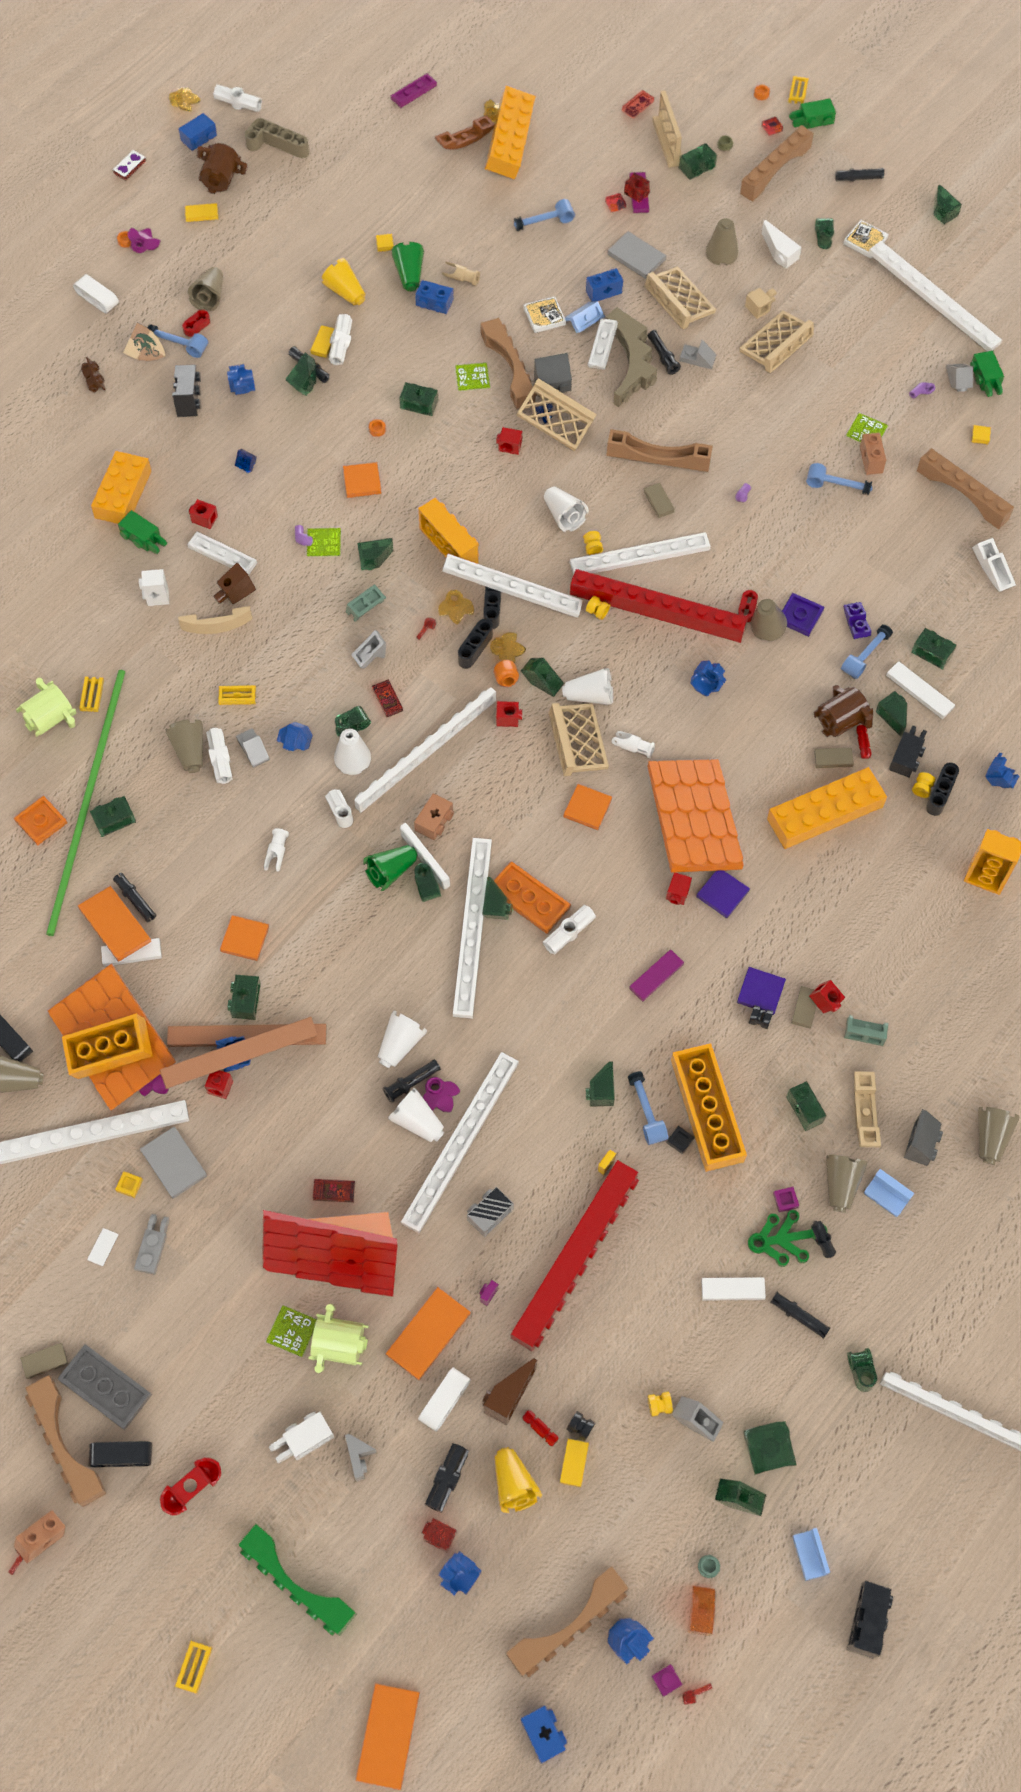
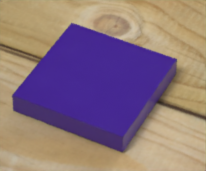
[782,592,825,637]
[696,870,750,918]
[737,967,786,1015]

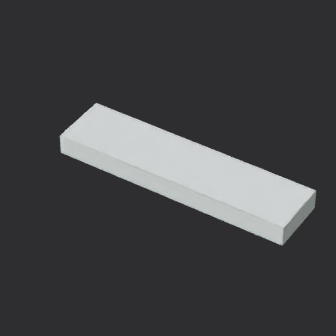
[187,532,257,575]
[886,661,955,720]
[400,823,450,890]

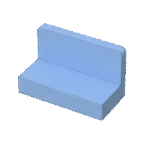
[564,301,605,333]
[864,1169,914,1217]
[792,1528,830,1581]

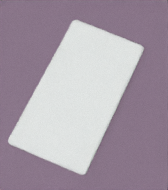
[87,1228,118,1266]

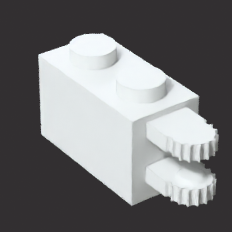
[269,1412,334,1463]

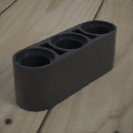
[483,586,502,629]
[458,619,493,669]
[926,762,959,816]
[0,1015,33,1062]
[88,1441,152,1468]

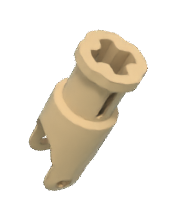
[442,262,480,286]

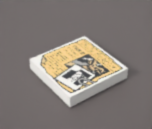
[843,220,889,258]
[524,296,566,333]

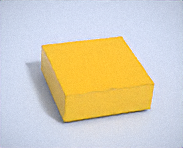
[376,234,394,252]
[972,425,991,445]
[598,1149,616,1175]
[115,1171,143,1198]

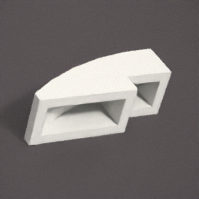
[972,538,1016,592]

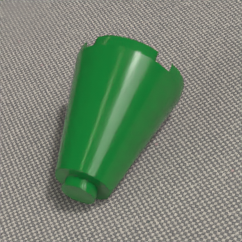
[392,242,424,292]
[363,845,418,891]

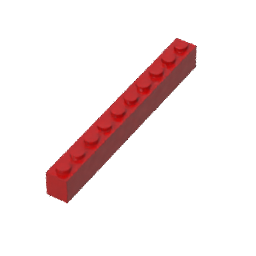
[570,569,748,643]
[511,1160,640,1351]

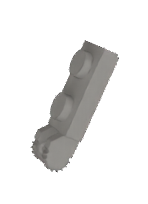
[134,1214,169,1275]

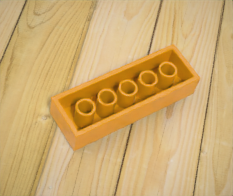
[485,86,536,179]
[767,767,887,849]
[671,1043,747,1172]

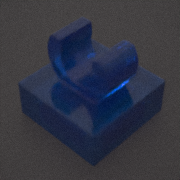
[535,403,553,424]
[234,448,257,473]

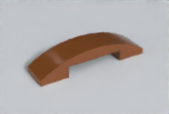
[435,115,495,149]

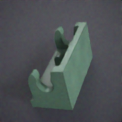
[346,584,386,622]
[844,1015,889,1046]

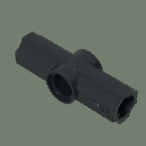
[425,1443,469,1513]

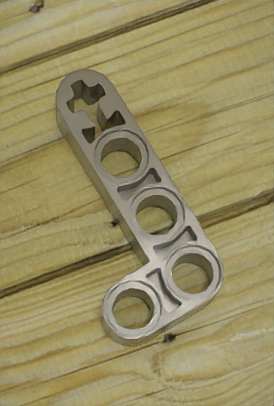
[245,118,309,158]

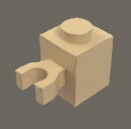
[745,288,777,319]

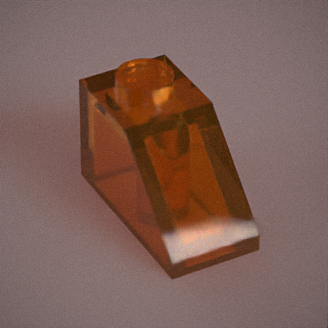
[688,1586,715,1636]

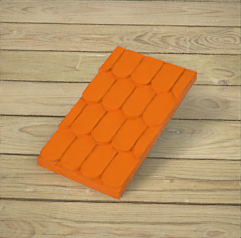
[647,759,744,873]
[48,964,176,1110]

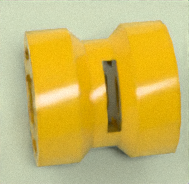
[583,531,603,555]
[586,596,610,620]
[912,772,936,798]
[647,1391,673,1417]

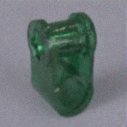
[815,218,834,249]
[335,706,371,737]
[414,863,441,902]
[847,1348,877,1392]

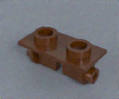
[81,357,106,393]

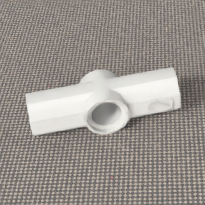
[213,85,262,112]
[328,314,352,365]
[206,728,233,784]
[543,905,596,955]

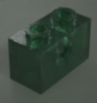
[679,143,717,180]
[399,382,438,416]
[911,628,957,670]
[90,796,136,837]
[227,975,261,1020]
[786,1081,827,1131]

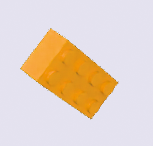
[91,451,151,524]
[418,498,479,564]
[964,829,1021,895]
[62,1014,153,1079]

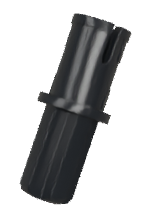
[811,1221,836,1258]

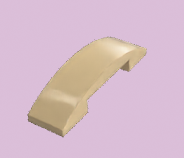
[178,606,252,634]
[854,1072,881,1148]

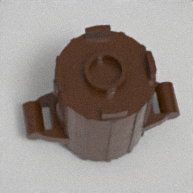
[197,143,247,194]
[814,685,873,737]

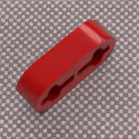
[182,310,210,337]
[738,590,758,623]

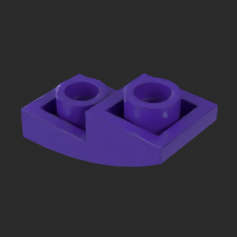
[843,602,872,639]

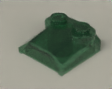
[743,1421,797,1475]

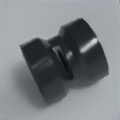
[749,1005,773,1029]
[566,1411,596,1442]

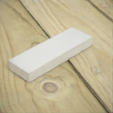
[588,319,618,370]
[101,938,162,967]
[701,1277,766,1300]

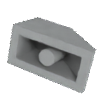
[946,363,973,391]
[672,1396,724,1442]

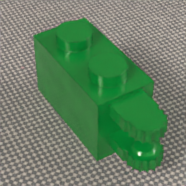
[789,98,836,129]
[970,350,1004,397]
[118,510,167,554]

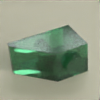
[933,185,962,225]
[285,352,316,396]
[357,538,394,570]
[521,658,564,697]
[876,691,907,737]
[482,877,513,920]
[585,1061,615,1107]
[715,1478,766,1516]

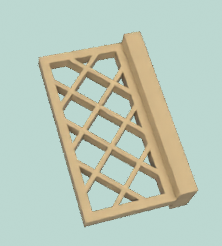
[653,90,684,167]
[645,266,716,329]
[740,310,814,373]
[516,378,597,451]
[549,703,609,776]

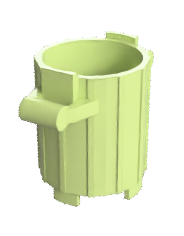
[16,678,76,737]
[308,1304,369,1373]

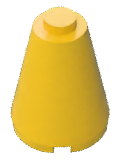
[321,258,366,306]
[494,1447,542,1513]

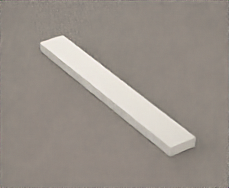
[570,532,711,575]
[442,554,583,618]

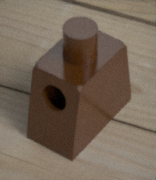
[213,562,256,605]

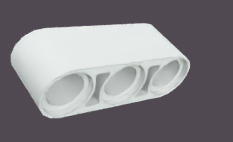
[73,274,119,313]
[418,1367,471,1432]

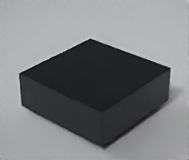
[666,1125,695,1154]

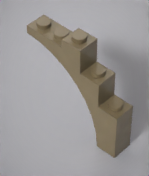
[606,307,657,407]

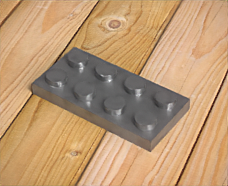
[58,1344,152,1430]

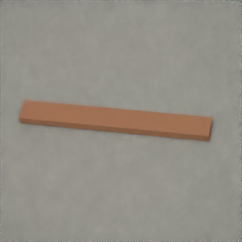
[159,1017,318,1089]
[167,1024,327,1047]

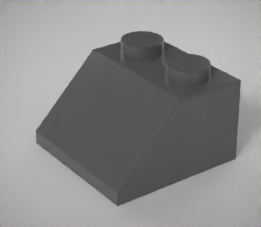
[534,353,572,397]
[904,1109,943,1166]

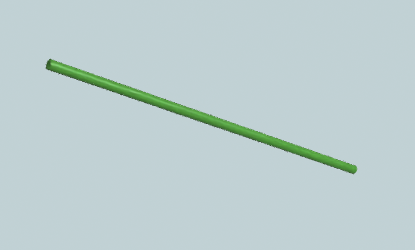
[46,670,125,936]

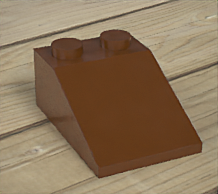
[482,1358,537,1426]

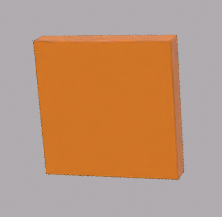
[343,462,381,498]
[563,784,612,830]
[14,796,68,846]
[220,915,269,961]

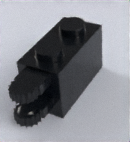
[889,725,927,778]

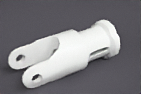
[612,731,656,758]
[264,828,289,872]

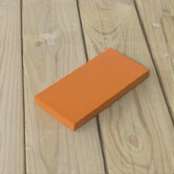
[487,861,571,934]
[78,886,152,962]
[386,1287,471,1381]
[356,1683,420,1790]

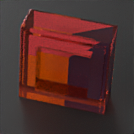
[761,116,784,136]
[605,193,627,213]

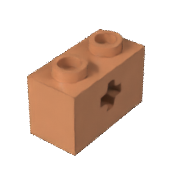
[860,433,886,475]
[414,793,454,840]
[14,1510,66,1564]

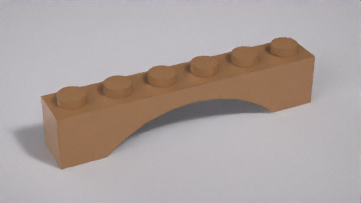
[740,125,814,202]
[480,318,537,409]
[607,429,713,472]
[917,448,1014,529]
[25,1375,107,1507]
[506,1566,629,1677]

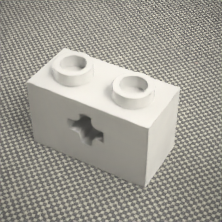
[139,569,169,606]

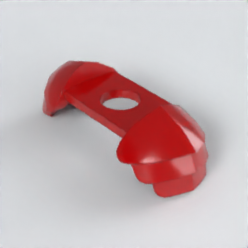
[160,1457,221,1516]

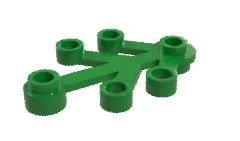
[748,1210,827,1267]

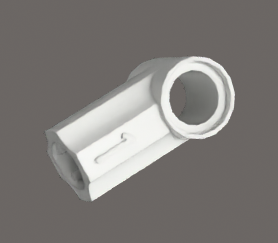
[325,789,353,828]

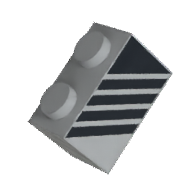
[467,1187,514,1237]

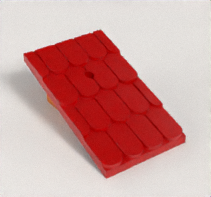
[262,1210,398,1297]

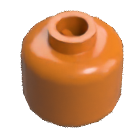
[493,660,519,687]

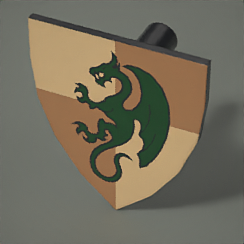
[123,322,166,361]

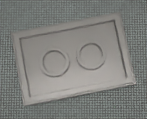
[608,231,666,279]
[140,1126,207,1199]

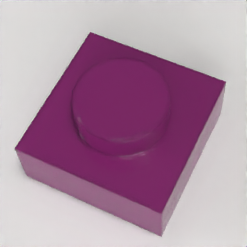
[773,1186,799,1213]
[479,1280,499,1306]
[651,1664,683,1697]

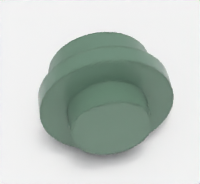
[698,1555,720,1578]

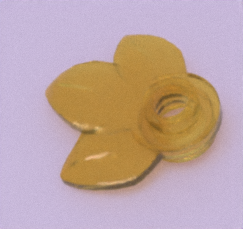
[169,88,200,111]
[484,99,500,122]
[438,590,474,625]
[490,632,526,663]

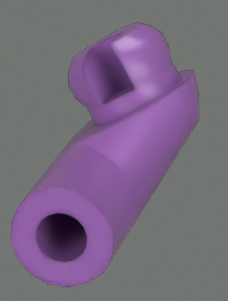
[909,382,935,399]
[735,483,751,502]
[295,525,313,546]

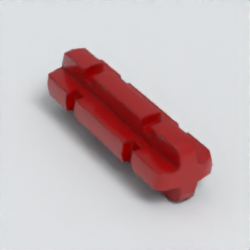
[856,725,872,759]
[522,1410,559,1446]

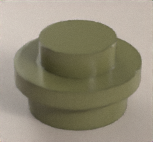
[717,135,733,151]

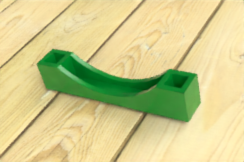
[238,1524,357,1636]

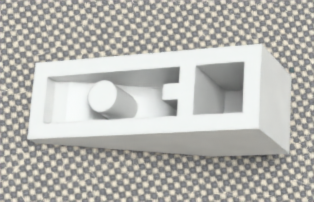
[762,220,801,269]

